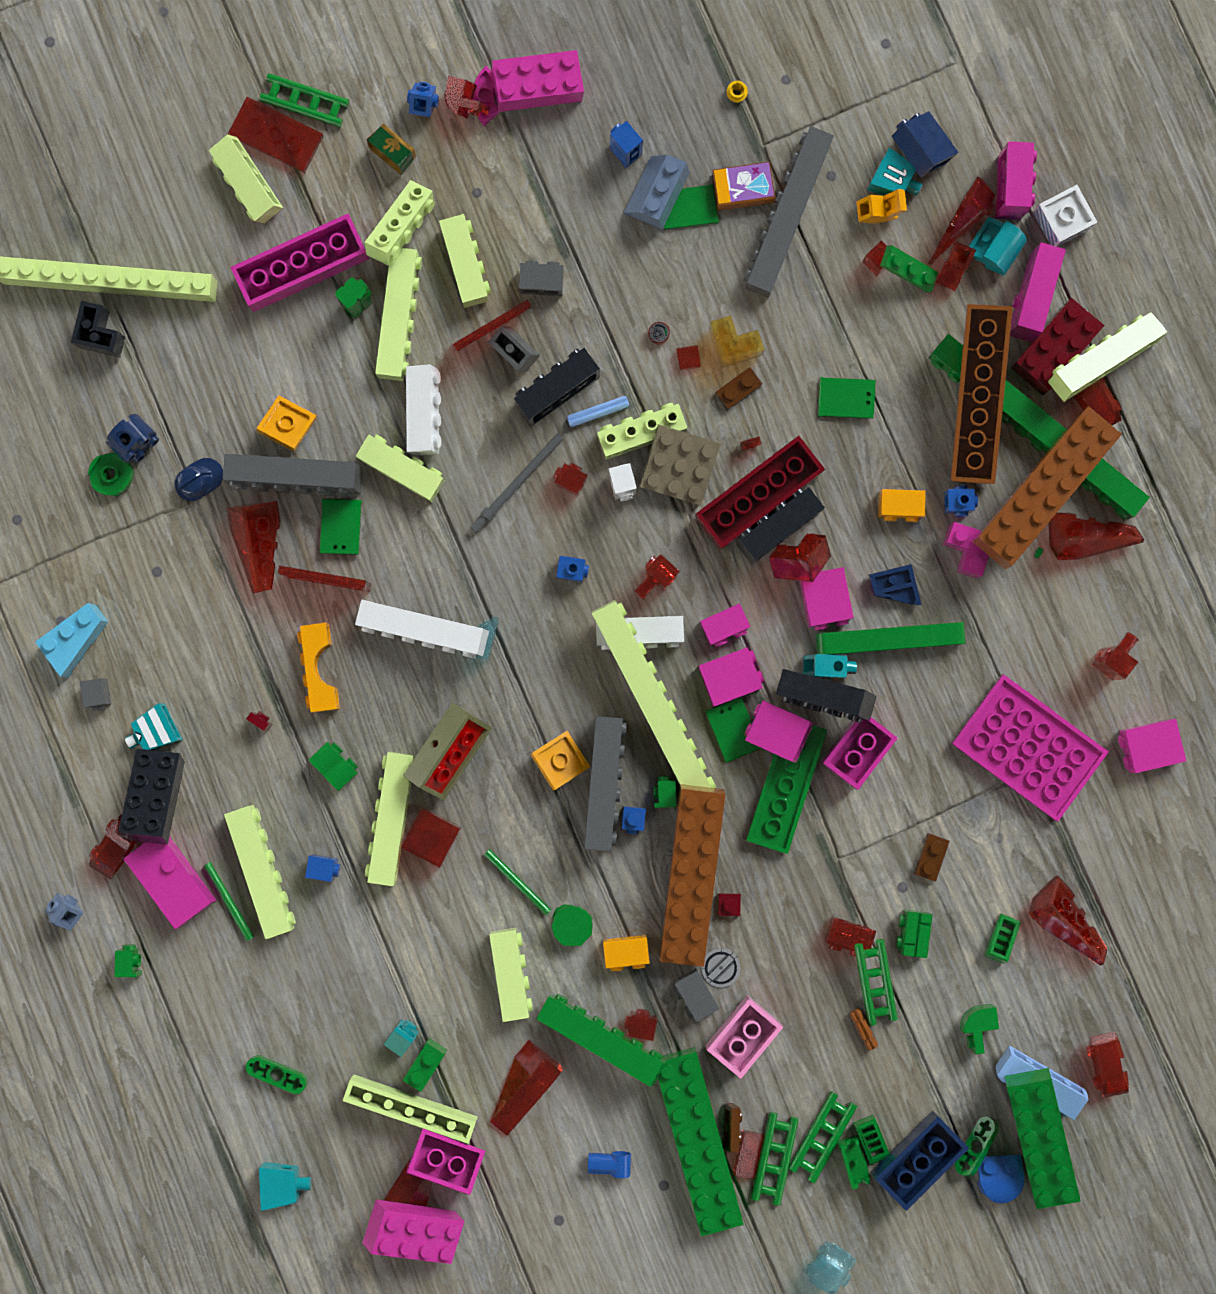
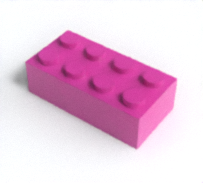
[491,50,584,112]
[362,1200,465,1264]

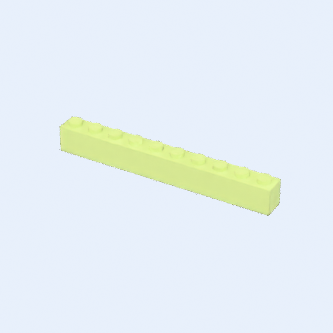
[0,257,218,302]
[592,600,717,788]

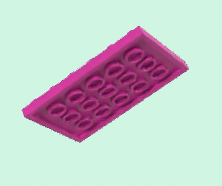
[951,674,1109,822]

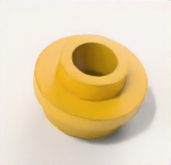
[726,81,748,103]

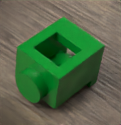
[653,776,676,808]
[114,944,142,977]

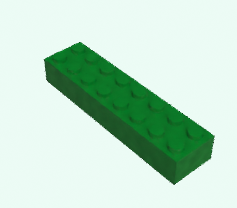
[658,1047,744,1237]

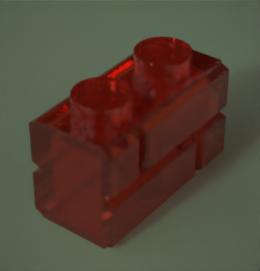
[824,916,876,957]

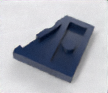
[868,564,921,606]

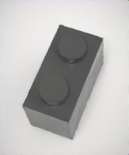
[519,260,564,296]
[488,326,540,371]
[673,968,719,1022]

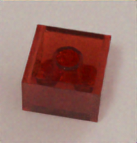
[401,807,462,868]

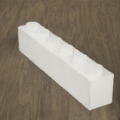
[355,600,489,659]

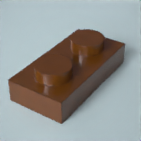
[715,367,762,410]
[914,833,950,882]
[723,1103,742,1153]

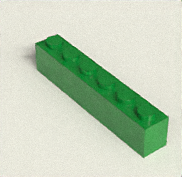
[537,994,667,1087]

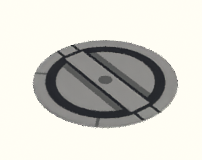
[701,948,740,988]

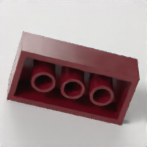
[1011,298,1105,395]

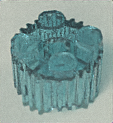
[806,1241,856,1294]

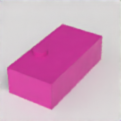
[1010,242,1066,342]
[124,836,217,929]

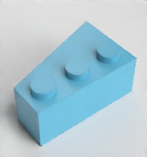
[35,603,108,678]

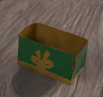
[366,123,416,175]

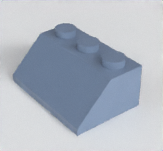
[624,155,690,229]

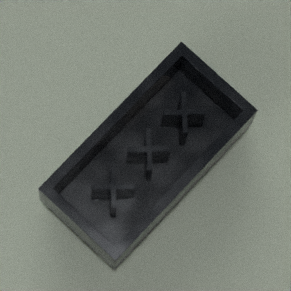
[514,347,600,427]
[736,487,825,565]
[776,669,877,723]
[118,749,185,845]

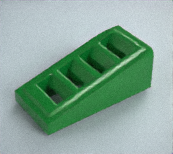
[984,913,1021,964]
[853,1114,890,1164]

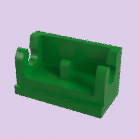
[838,1135,871,1190]

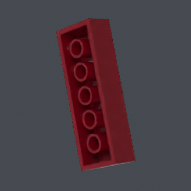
[694,435,826,551]

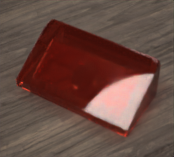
[733,1130,764,1178]

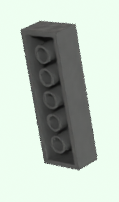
[223,454,362,497]
[585,716,627,851]

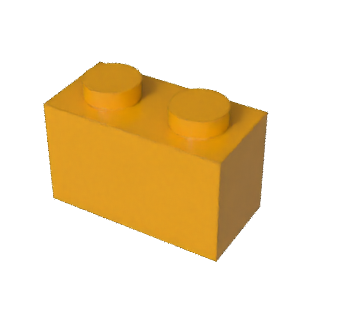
[878,489,926,523]
[603,935,650,971]

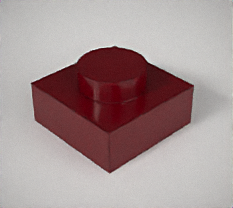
[246,711,273,731]
[718,893,741,916]

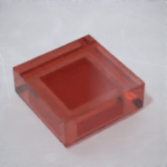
[676,345,701,371]

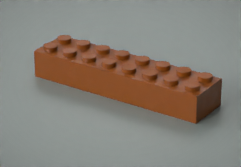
[950,304,1013,484]
[972,406,1122,570]
[659,784,726,967]

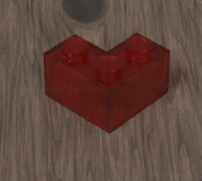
[769,533,831,582]

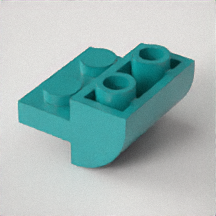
[965,216,1027,276]

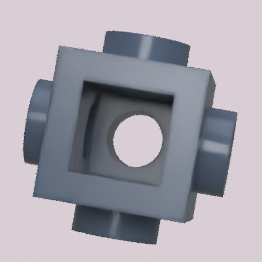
[44,893,83,931]

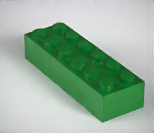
[1004,1068,1081,1209]

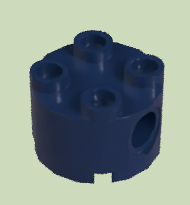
[106,414,159,463]

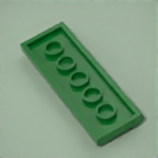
[746,725,827,854]

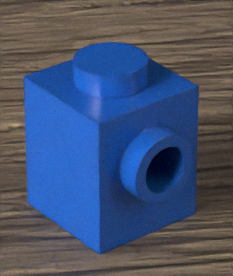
[556,556,589,583]
[622,806,646,834]
[305,854,340,882]

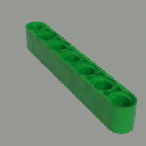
[815,622,966,655]

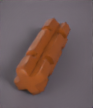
[850,1008,878,1051]

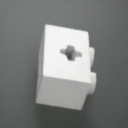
[609,463,637,502]

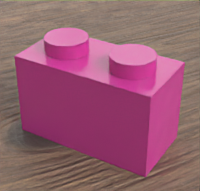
[699,603,750,647]

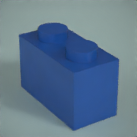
[610,121,643,168]

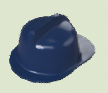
[175,458,223,501]

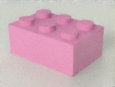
[705,995,783,1079]

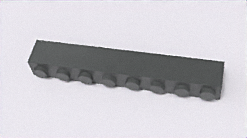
[743,126,834,298]

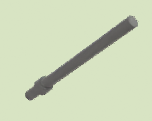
[471,433,564,533]

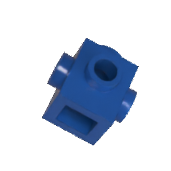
[407,82,439,117]
[944,485,978,517]

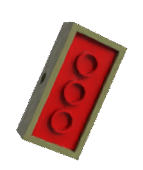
[403,702,492,800]

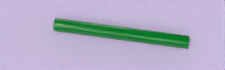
[484,849,552,916]
[203,862,254,941]

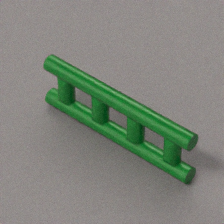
[259,73,350,128]
[854,939,898,1026]
[789,1091,857,1184]
[751,1111,799,1206]

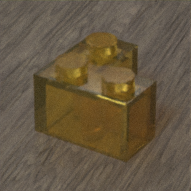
[709,315,764,368]

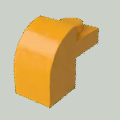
[856,189,907,224]

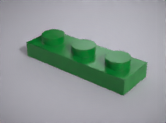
[880,245,938,292]

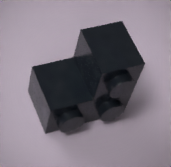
[71,301,125,358]

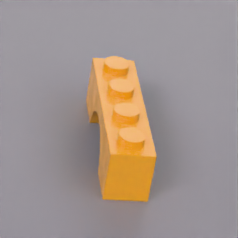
[297,622,340,713]

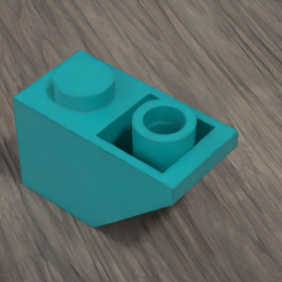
[384,1019,419,1057]

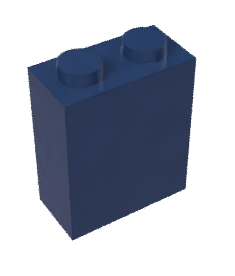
[892,111,959,177]

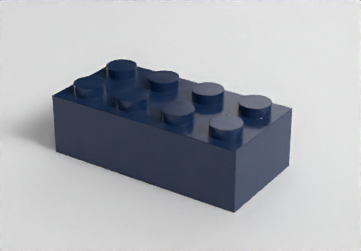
[871,1111,969,1211]

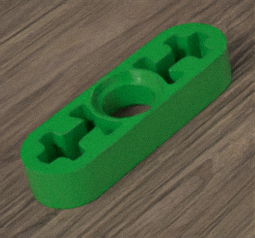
[246,1055,308,1094]
[955,1116,999,1177]

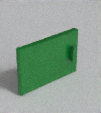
[664,184,719,230]
[818,377,876,419]
[320,499,362,555]
[705,696,761,763]

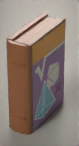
[712,161,775,211]

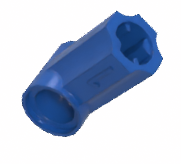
[588,1151,631,1178]

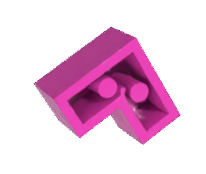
[943,522,989,579]

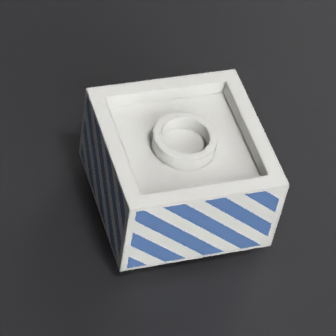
[1033,185,1097,247]

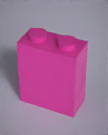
[799,567,854,630]
[697,647,765,707]
[745,701,814,763]
[1118,719,1186,773]

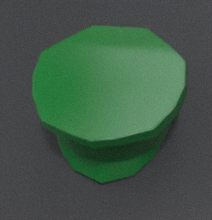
[551,904,593,946]

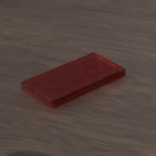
[228,97,324,173]
[451,299,531,351]
[278,565,372,592]

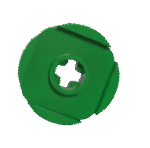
[88,452,134,496]

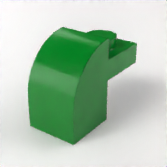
[960,1004,999,1055]

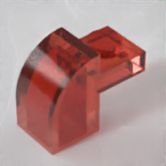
[444,76,490,119]
[935,241,976,291]

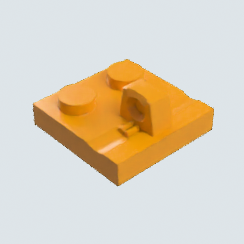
[256,395,317,452]
[530,731,590,791]

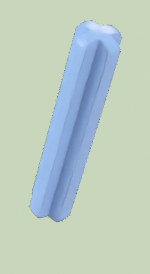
[567,396,629,427]

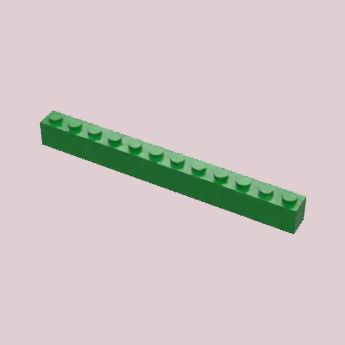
[928,333,1150,520]

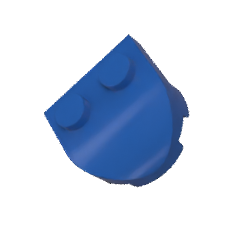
[977,1155,1024,1204]

